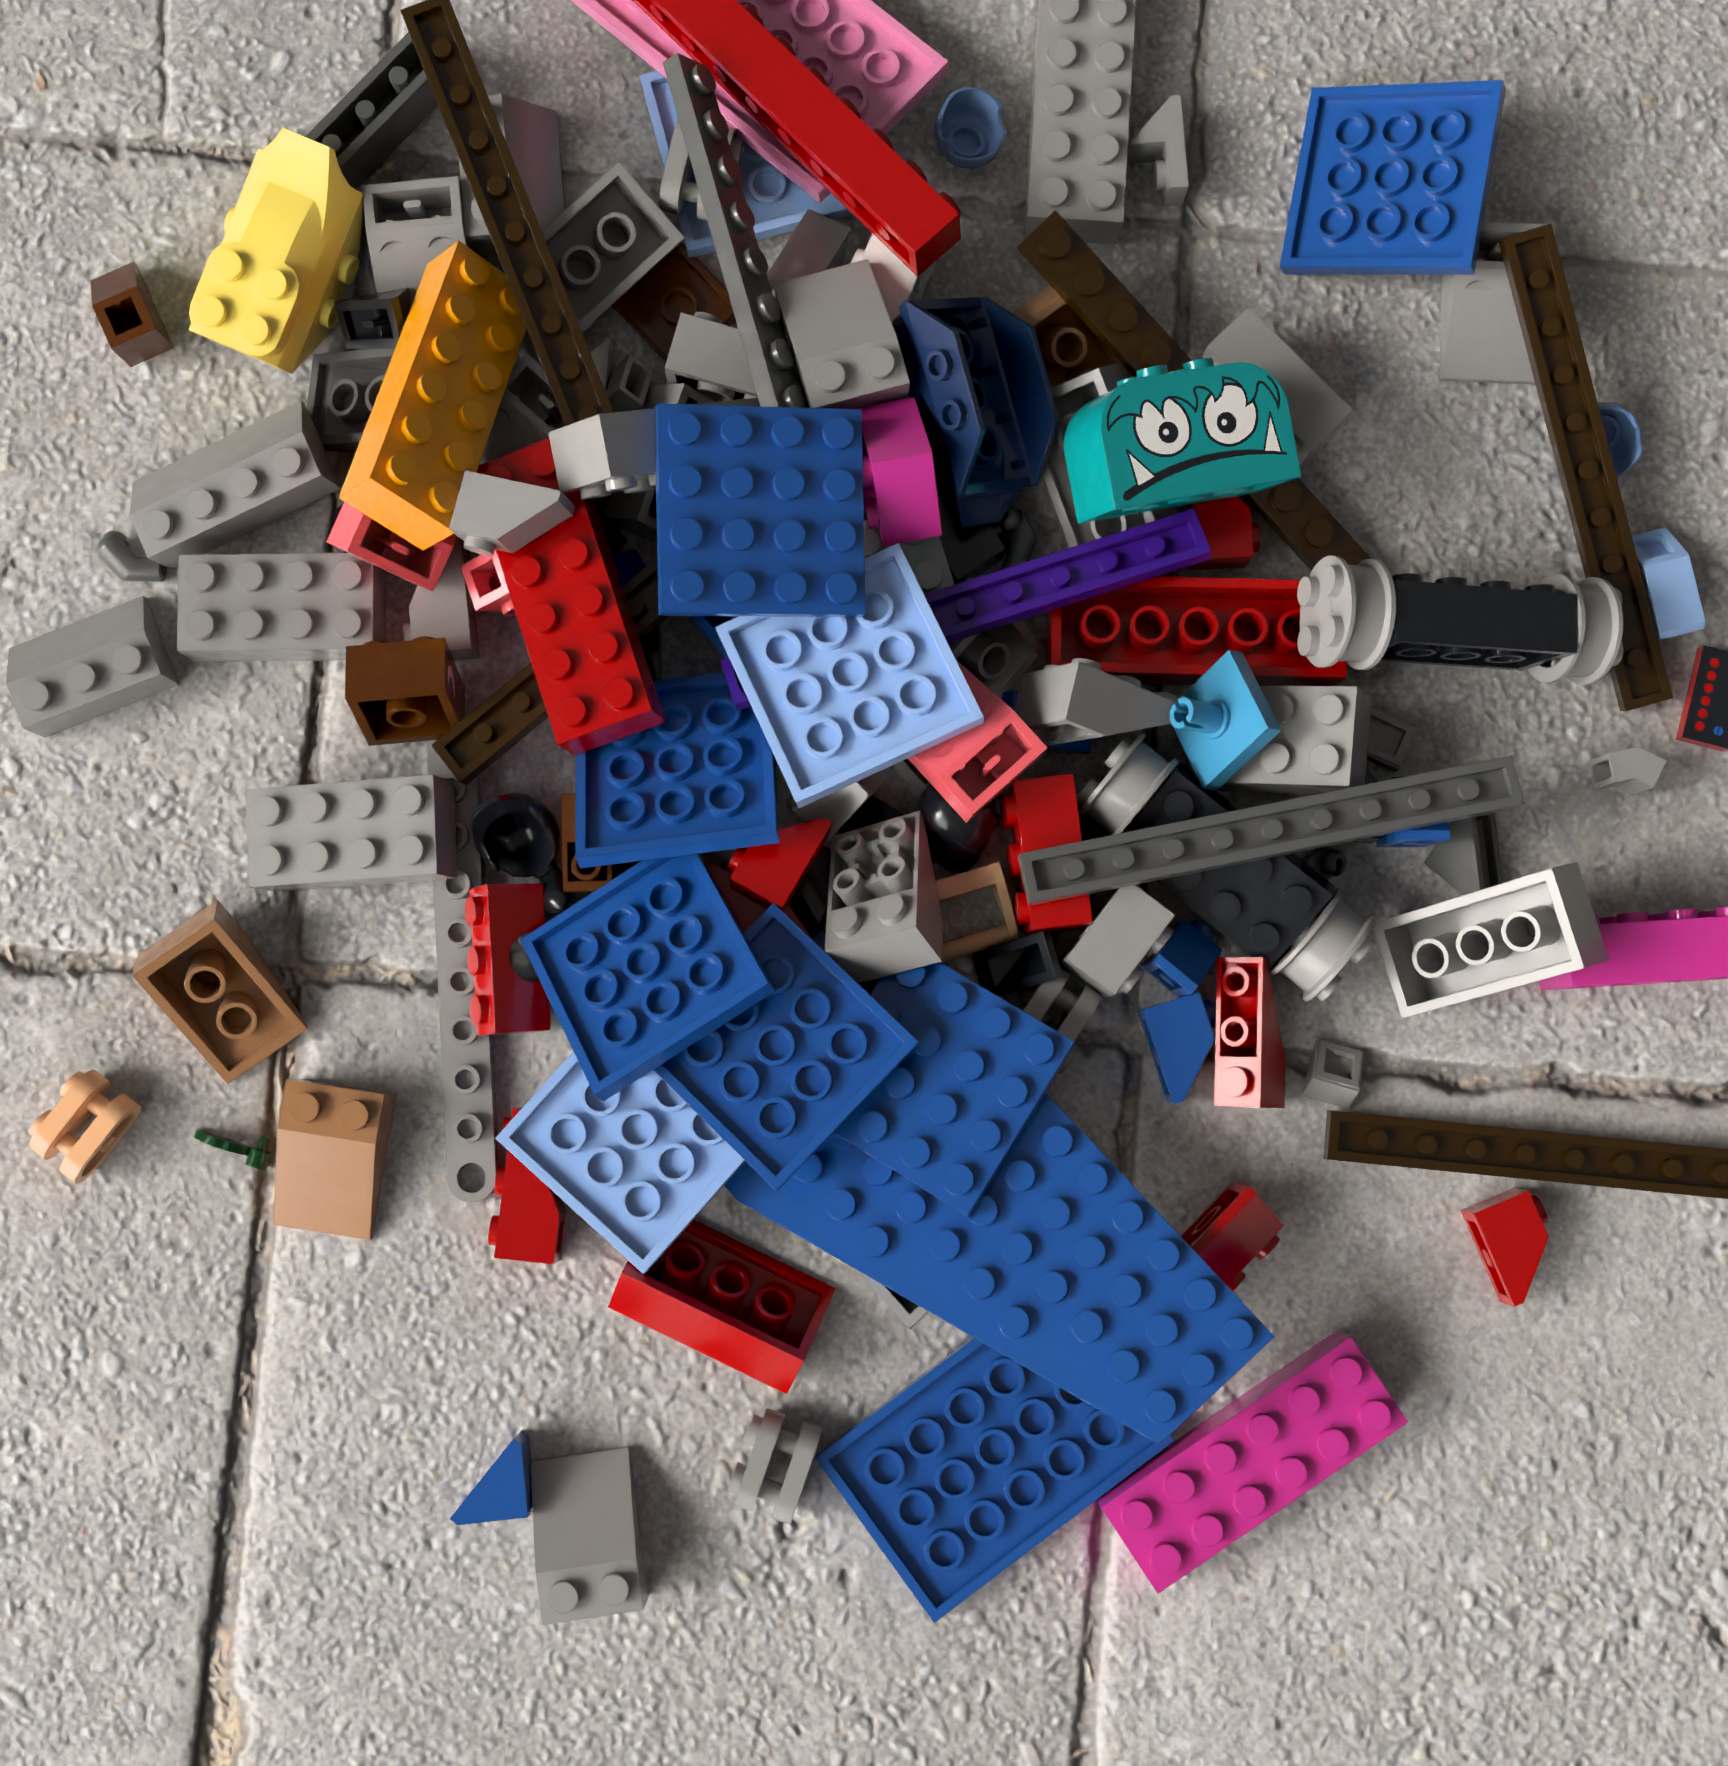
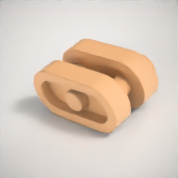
[29,1069,141,1184]

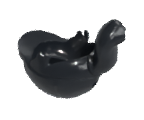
[917,784,1001,873]
[470,793,575,914]

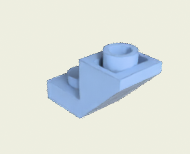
[1632,527,1706,640]

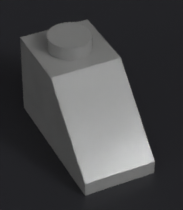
[449,470,575,556]

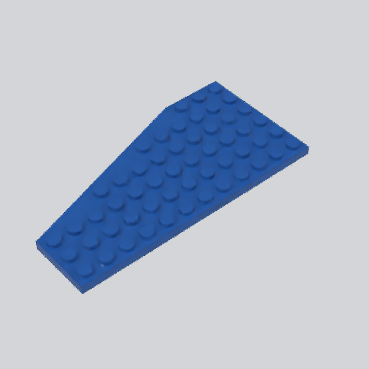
[724,930,1275,1445]

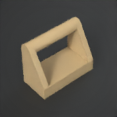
[935,862,1020,963]

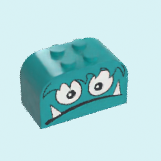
[1064,358,1301,524]

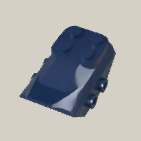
[892,297,1060,528]

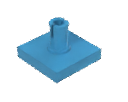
[1169,650,1282,791]

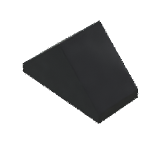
[334,288,412,350]

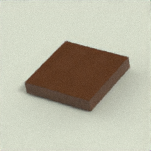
[613,242,736,362]

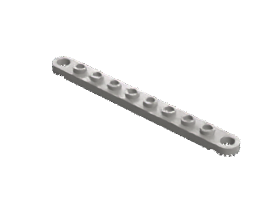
[427,740,498,1203]

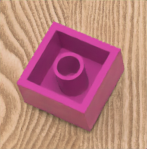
[856,397,942,547]

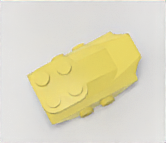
[188,128,363,374]

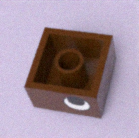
[345,636,465,746]

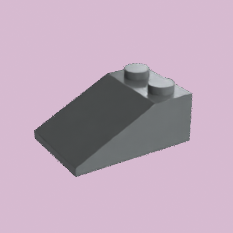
[307,348,395,453]

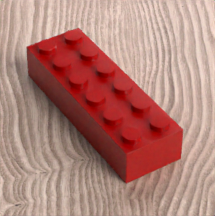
[476,438,666,756]
[1046,577,1347,686]

